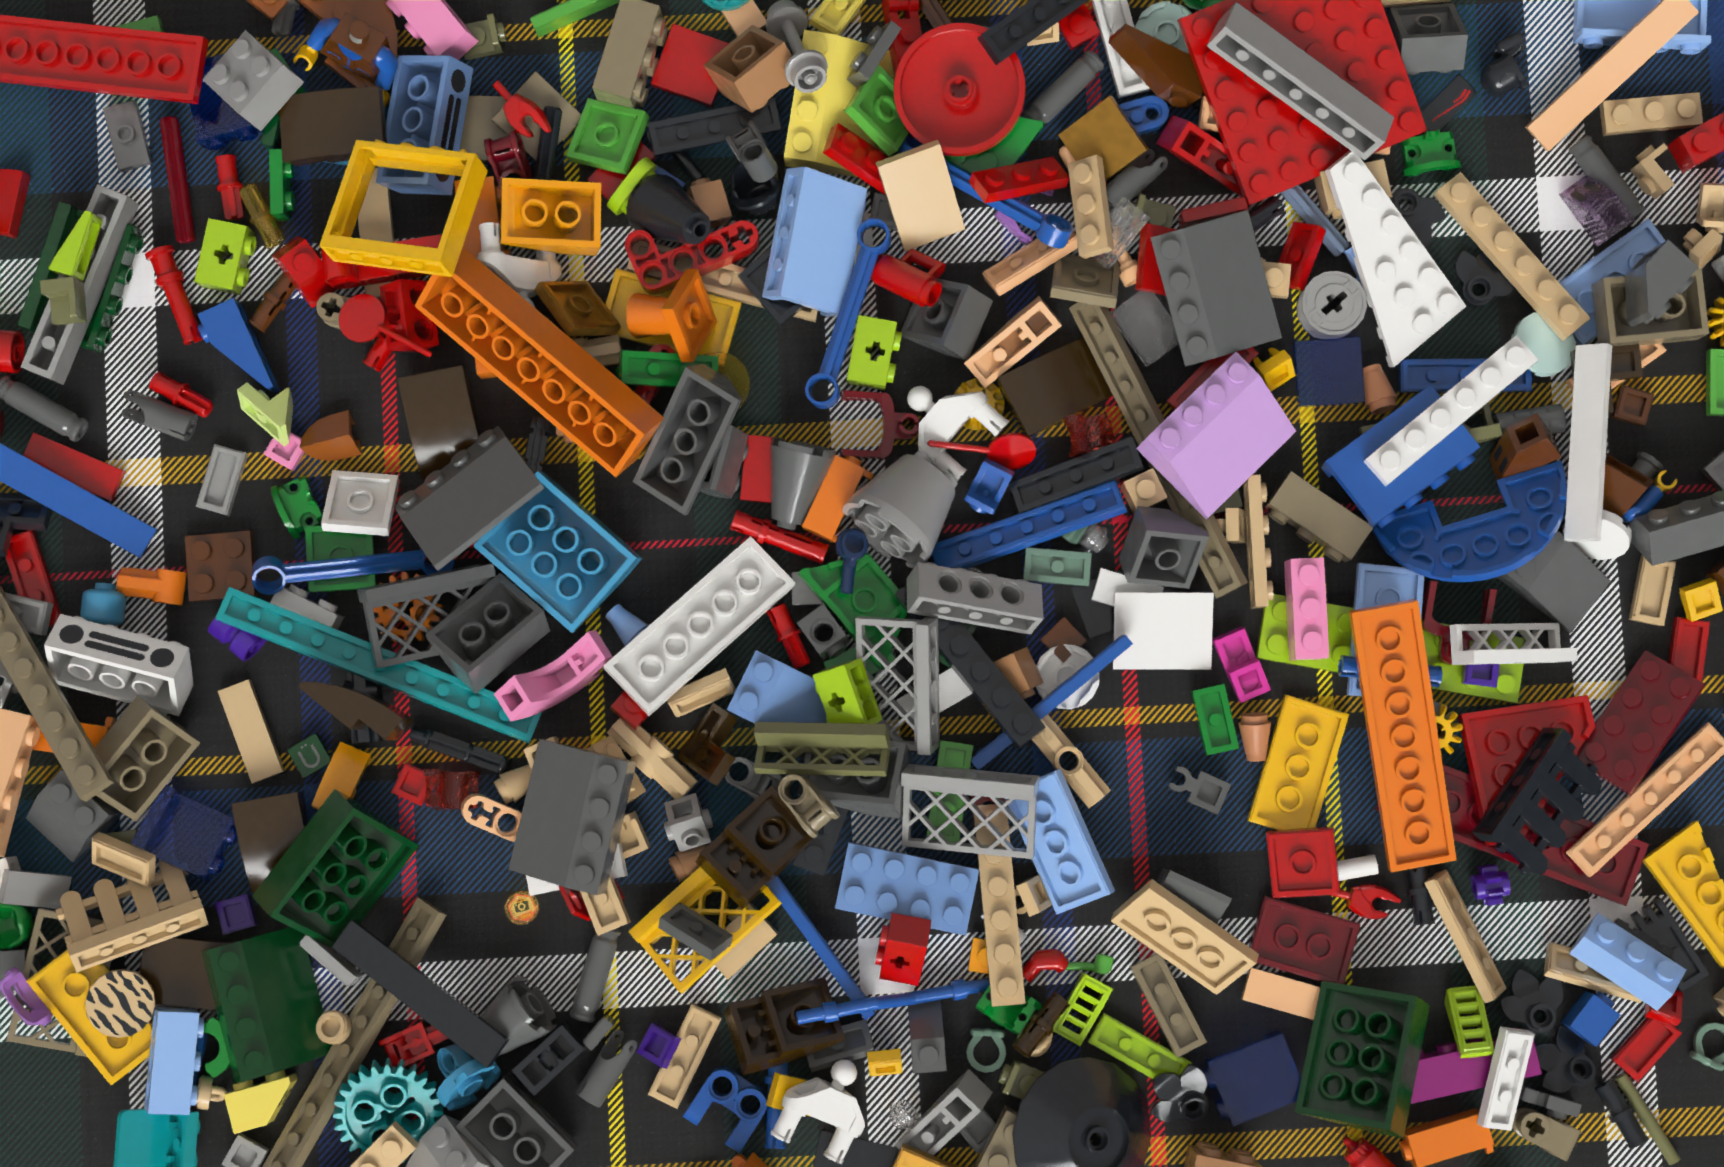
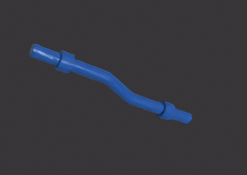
[796,977,990,1025]

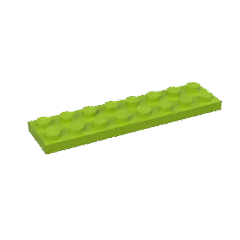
[1256,594,1526,704]

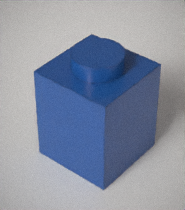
[1561,991,1621,1047]

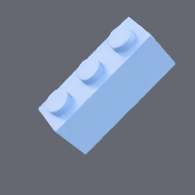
[1569,913,1686,1011]
[144,1007,204,1115]

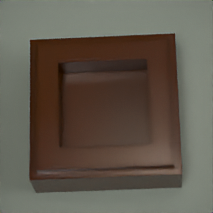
[1611,385,1654,427]
[1040,617,1087,663]

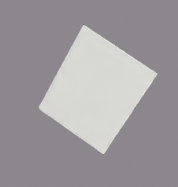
[1113,592,1214,670]

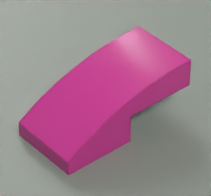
[1212,626,1271,703]

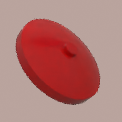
[894,23,1026,156]

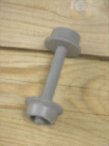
[765,0,828,93]

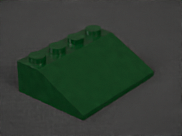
[252,789,419,948]
[201,927,332,1083]
[1294,981,1430,1138]

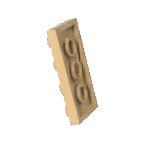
[1111,879,1259,995]

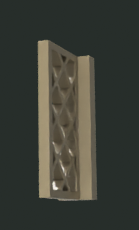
[6,908,112,1057]

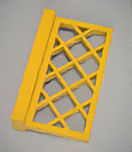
[628,867,782,994]

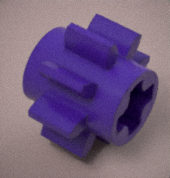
[1471,864,1511,906]

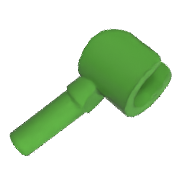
[1066,953,1114,974]

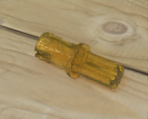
[239,184,286,249]

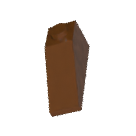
[1108,24,1203,109]

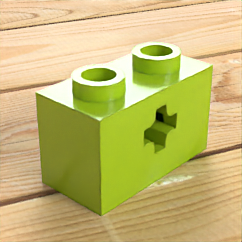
[194,218,257,295]
[847,315,902,391]
[813,658,883,724]

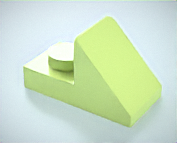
[237,383,293,447]

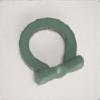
[1689,1022,1724,1071]
[966,1028,1006,1073]

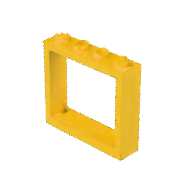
[319,139,488,277]

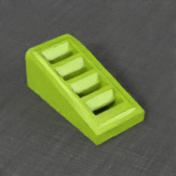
[48,210,103,282]
[1052,971,1113,1046]
[1444,985,1494,1058]

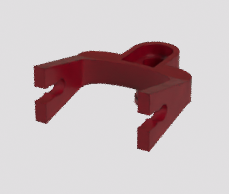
[840,390,919,459]
[1421,581,1497,665]

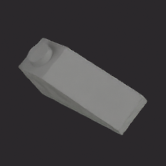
[895,1069,993,1155]

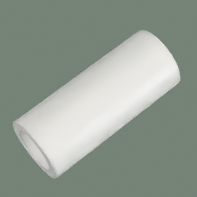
[1337,854,1378,881]

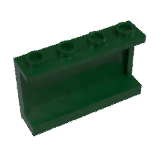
[18,202,143,354]

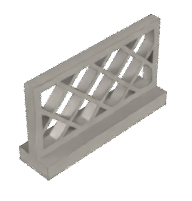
[855,616,940,755]
[901,764,1040,859]

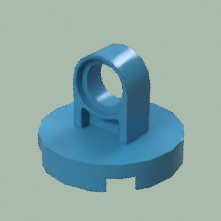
[436,1044,501,1111]

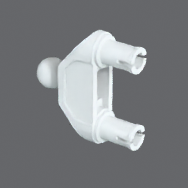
[477,222,562,307]
[907,386,1009,481]
[770,1059,865,1164]

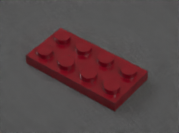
[1577,650,1705,796]

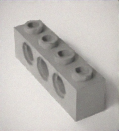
[906,562,1044,635]

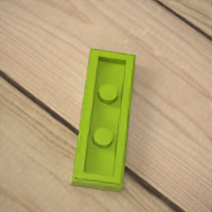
[1088,1012,1192,1079]

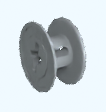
[1296,271,1367,341]

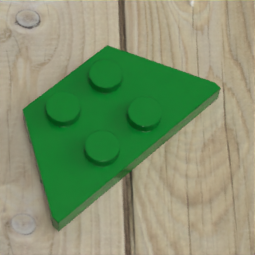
[944,117,1045,173]
[798,554,907,670]

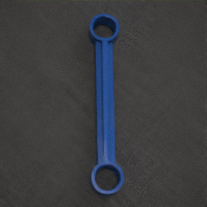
[897,136,1073,248]
[805,218,892,409]
[252,548,454,595]

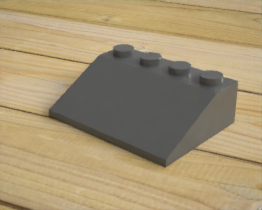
[1151,210,1282,366]
[394,426,544,571]
[508,739,637,895]

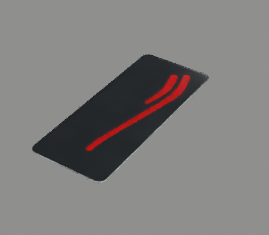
[1421,75,1477,132]

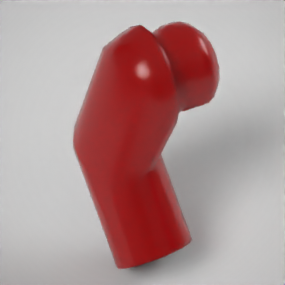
[1022,949,1068,983]

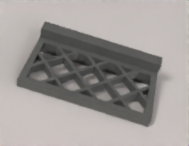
[357,563,496,668]

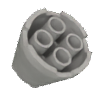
[842,451,958,568]

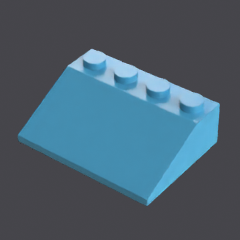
[473,471,643,633]

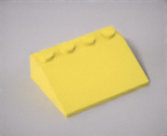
[784,30,895,177]

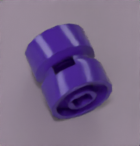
[208,617,267,662]

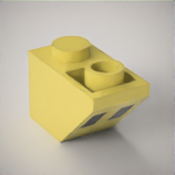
[224,1070,298,1134]

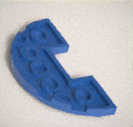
[1371,460,1567,582]

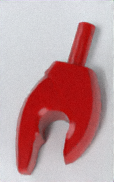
[492,80,552,138]
[1331,884,1401,919]

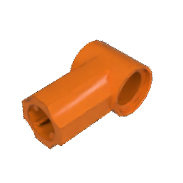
[116,567,187,606]

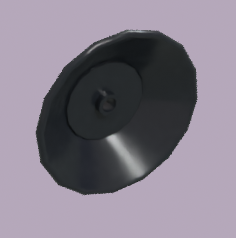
[1012,1057,1151,1167]

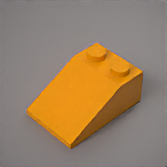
[501,178,601,256]

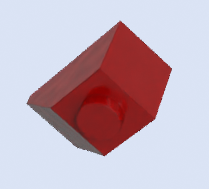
[271,236,337,308]

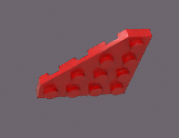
[1457,695,1595,846]

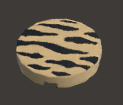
[85,969,156,1038]

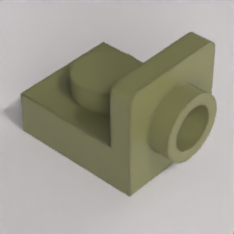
[464,13,507,60]
[1126,194,1176,233]
[998,1058,1045,1099]

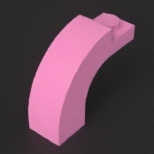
[494,630,613,721]

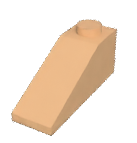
[964,296,1062,388]

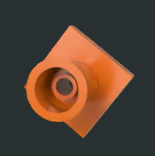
[626,269,717,362]

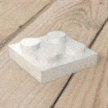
[321,470,399,536]

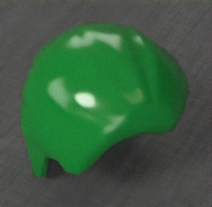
[0,903,34,950]

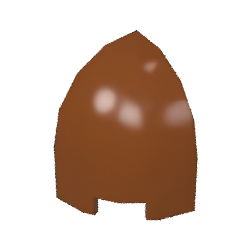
[300,410,362,461]

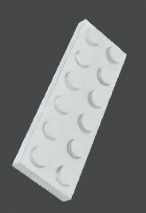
[604,536,795,716]

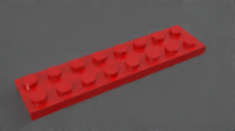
[0,15,209,104]

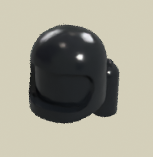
[1480,31,1528,98]

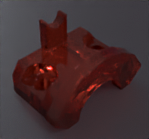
[1063,414,1115,457]
[424,769,480,811]

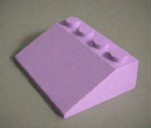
[1136,352,1296,519]

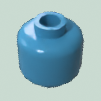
[80,583,126,626]

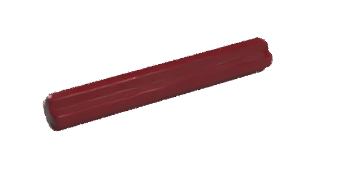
[160,116,195,244]

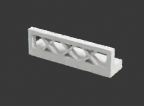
[1450,623,1578,665]

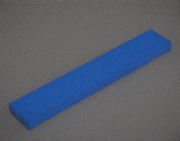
[0,443,158,558]
[932,479,1127,569]
[971,634,1133,770]
[768,876,875,1020]

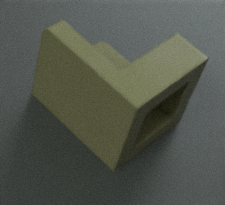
[40,277,87,326]

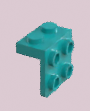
[114,1108,200,1167]

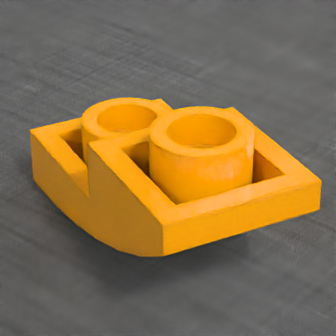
[311,741,371,810]

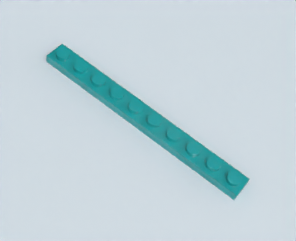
[216,587,542,743]

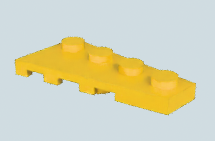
[1643,821,1724,968]

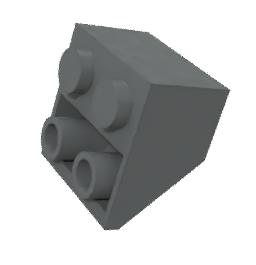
[1625,240,1699,327]

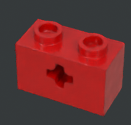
[875,913,931,986]

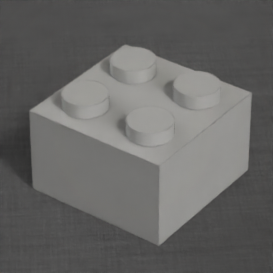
[202,30,304,131]

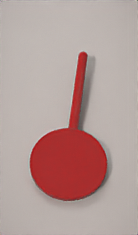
[339,294,432,357]
[927,433,1036,470]

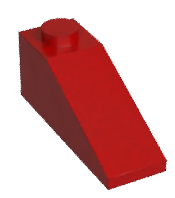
[1156,115,1243,197]

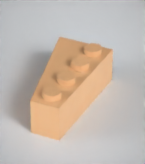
[0,708,40,858]

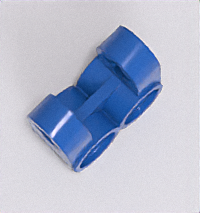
[683,1066,767,1153]

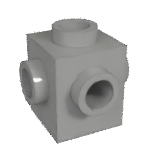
[663,793,714,852]

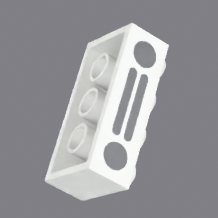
[44,614,194,716]

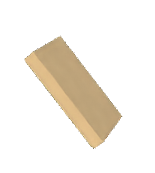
[875,140,965,252]

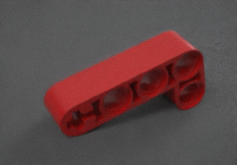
[625,220,760,295]
[321,234,442,289]

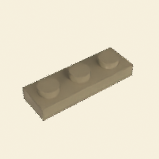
[1130,953,1207,1058]

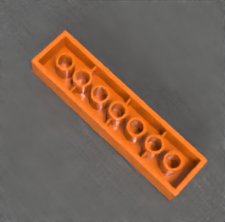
[415,247,664,477]

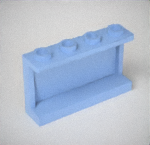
[1573,0,1712,55]
[762,166,868,317]

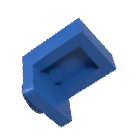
[964,457,1015,515]

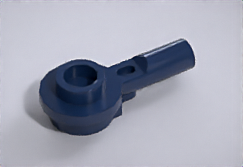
[835,528,868,594]

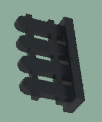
[1472,727,1602,874]

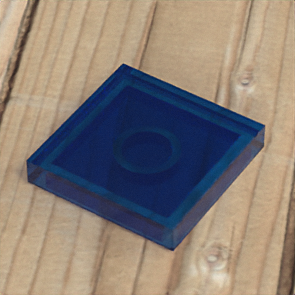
[1293,337,1365,407]

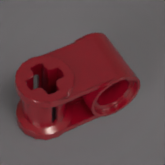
[484,130,533,189]

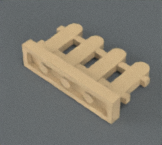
[56,856,209,973]

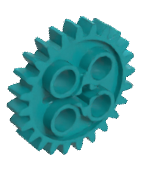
[333,1058,444,1163]

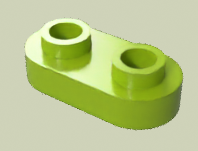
[607,157,657,216]

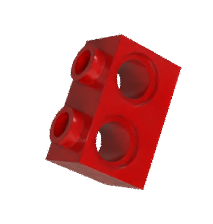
[379,279,439,352]

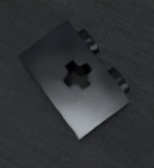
[512,1021,586,1095]

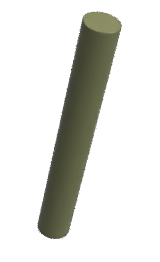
[1614,1072,1681,1165]

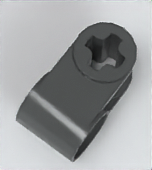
[724,120,778,182]
[725,756,784,800]

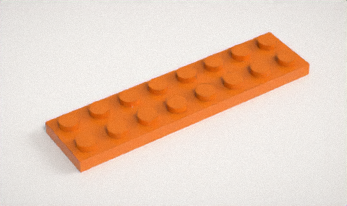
[1349,599,1457,872]

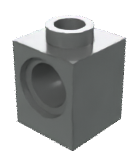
[797,604,850,660]

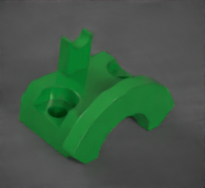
[1401,129,1461,177]
[271,475,323,540]
[976,985,1042,1035]
[204,1017,230,1078]

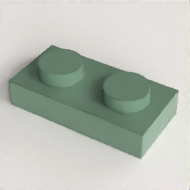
[1023,548,1092,587]

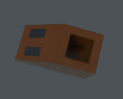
[1489,413,1561,480]

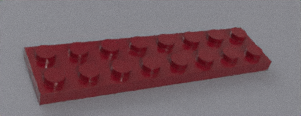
[1374,765,1649,906]

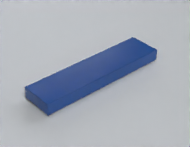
[1398,358,1532,393]

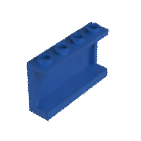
[1321,385,1480,529]

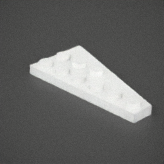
[1325,150,1466,367]

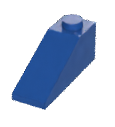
[198,298,281,393]

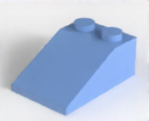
[727,650,827,723]

